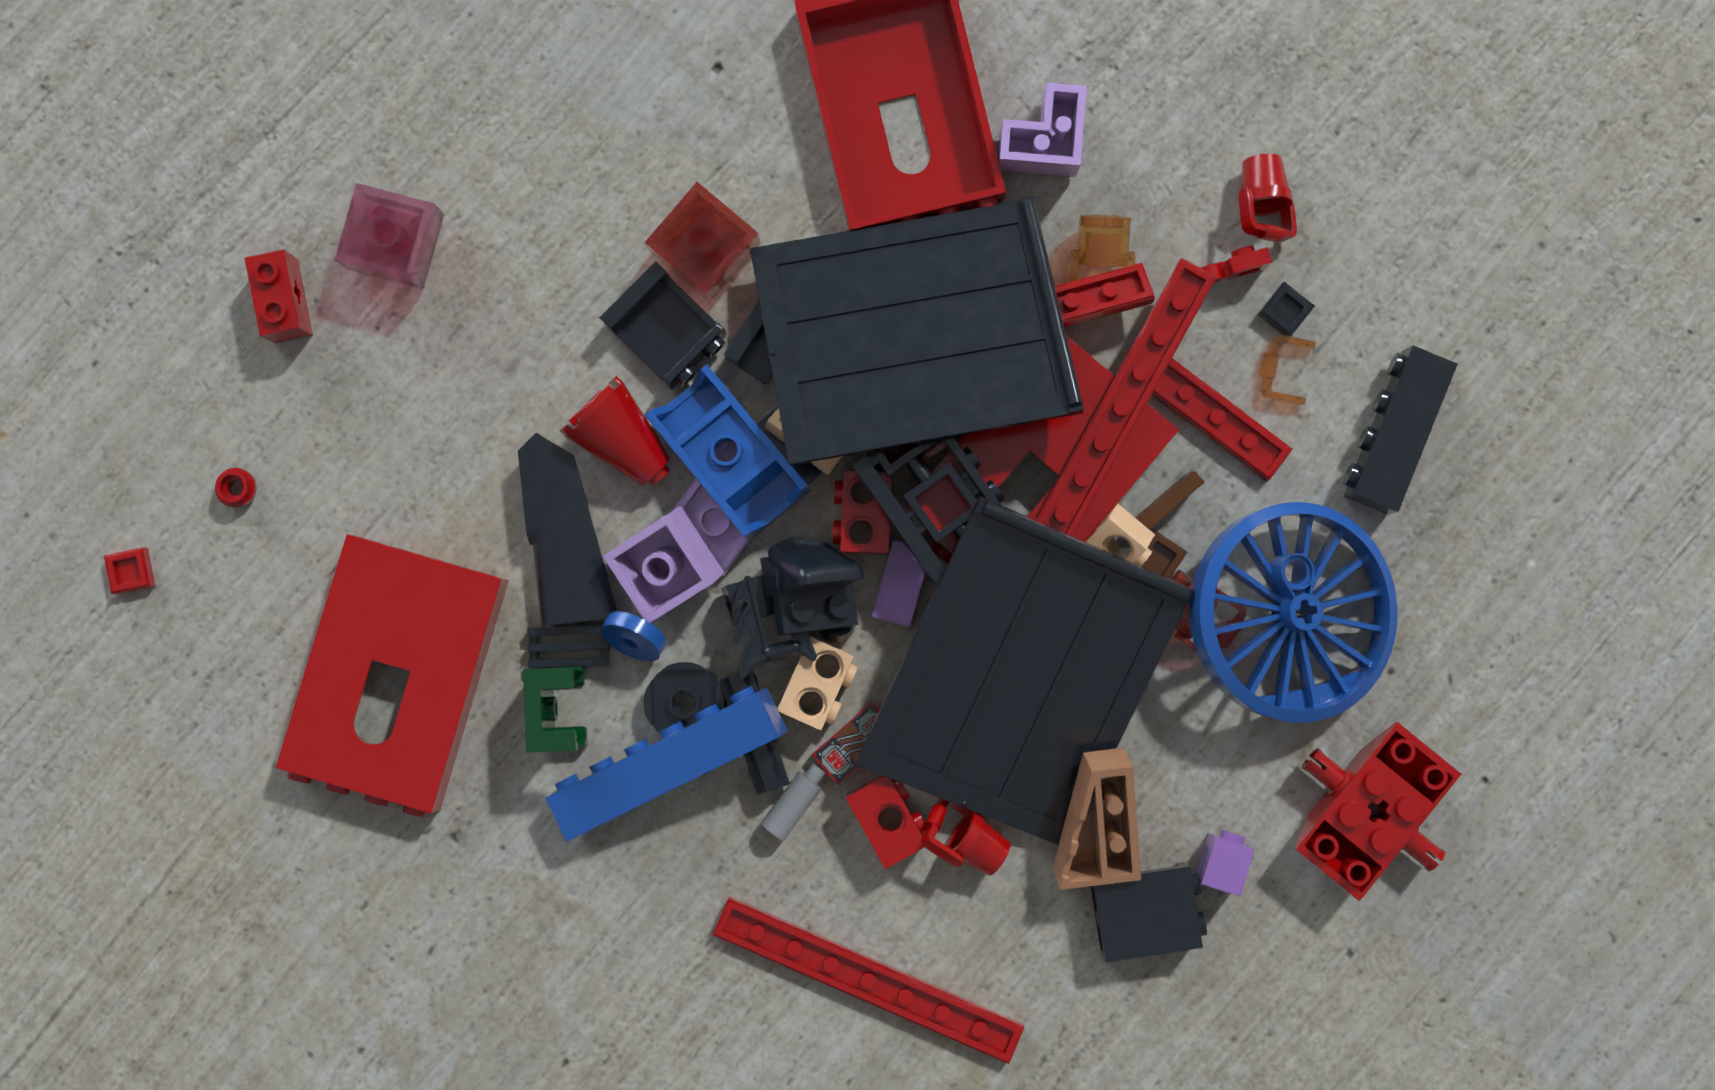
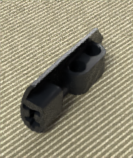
[518,433,618,627]

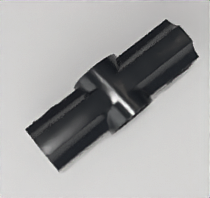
[720,670,790,795]

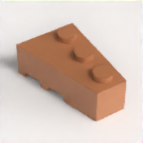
[1052,748,1141,890]

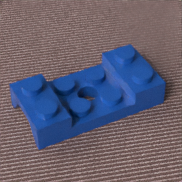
[645,365,811,542]

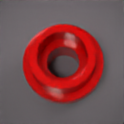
[215,468,257,508]

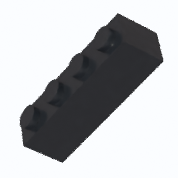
[1343,345,1458,515]

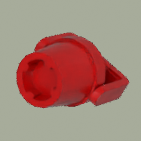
[1238,153,1297,243]
[922,798,1011,876]

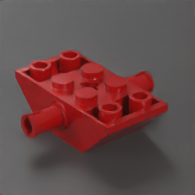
[1294,722,1462,901]

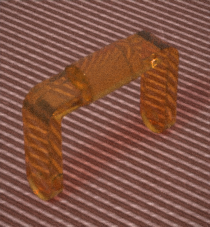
[1259,335,1316,405]

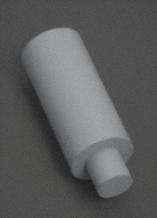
[760,763,826,841]

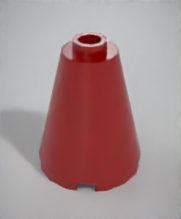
[560,375,670,486]

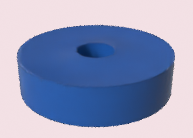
[601,612,666,661]

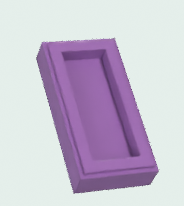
[871,540,925,627]

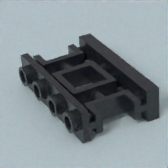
[852,437,1005,588]

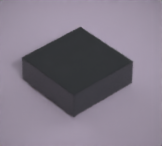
[1257,282,1315,339]

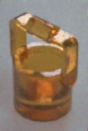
[1068,214,1135,282]

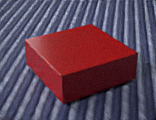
[104,547,155,595]

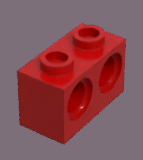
[833,471,892,555]

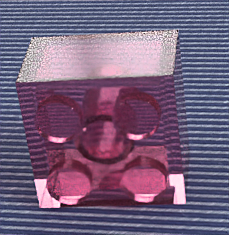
[335,183,445,290]

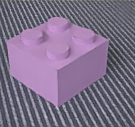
[603,506,724,623]

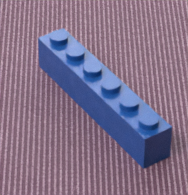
[545,686,788,842]

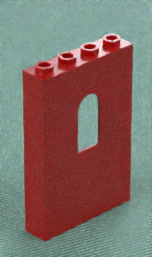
[794,0,1006,231]
[902,336,1179,563]
[276,534,509,817]

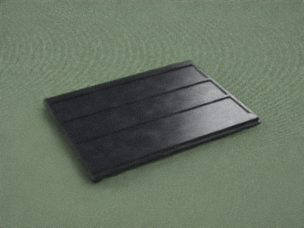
[750,196,1084,466]
[855,496,1195,845]

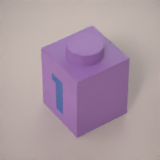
[1197,830,1255,896]

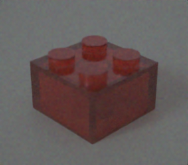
[644,182,761,303]

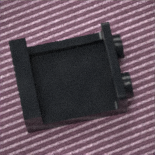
[599,261,727,390]
[1090,862,1207,962]

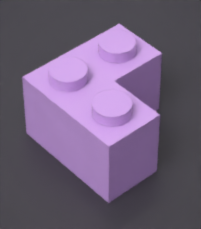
[998,83,1087,177]

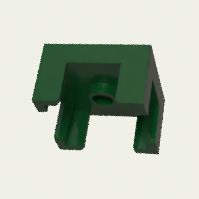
[523,666,588,753]

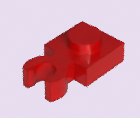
[1201,245,1272,284]

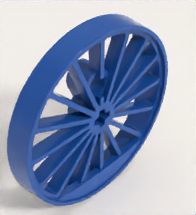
[1190,502,1398,723]

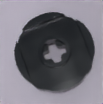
[644,662,725,732]

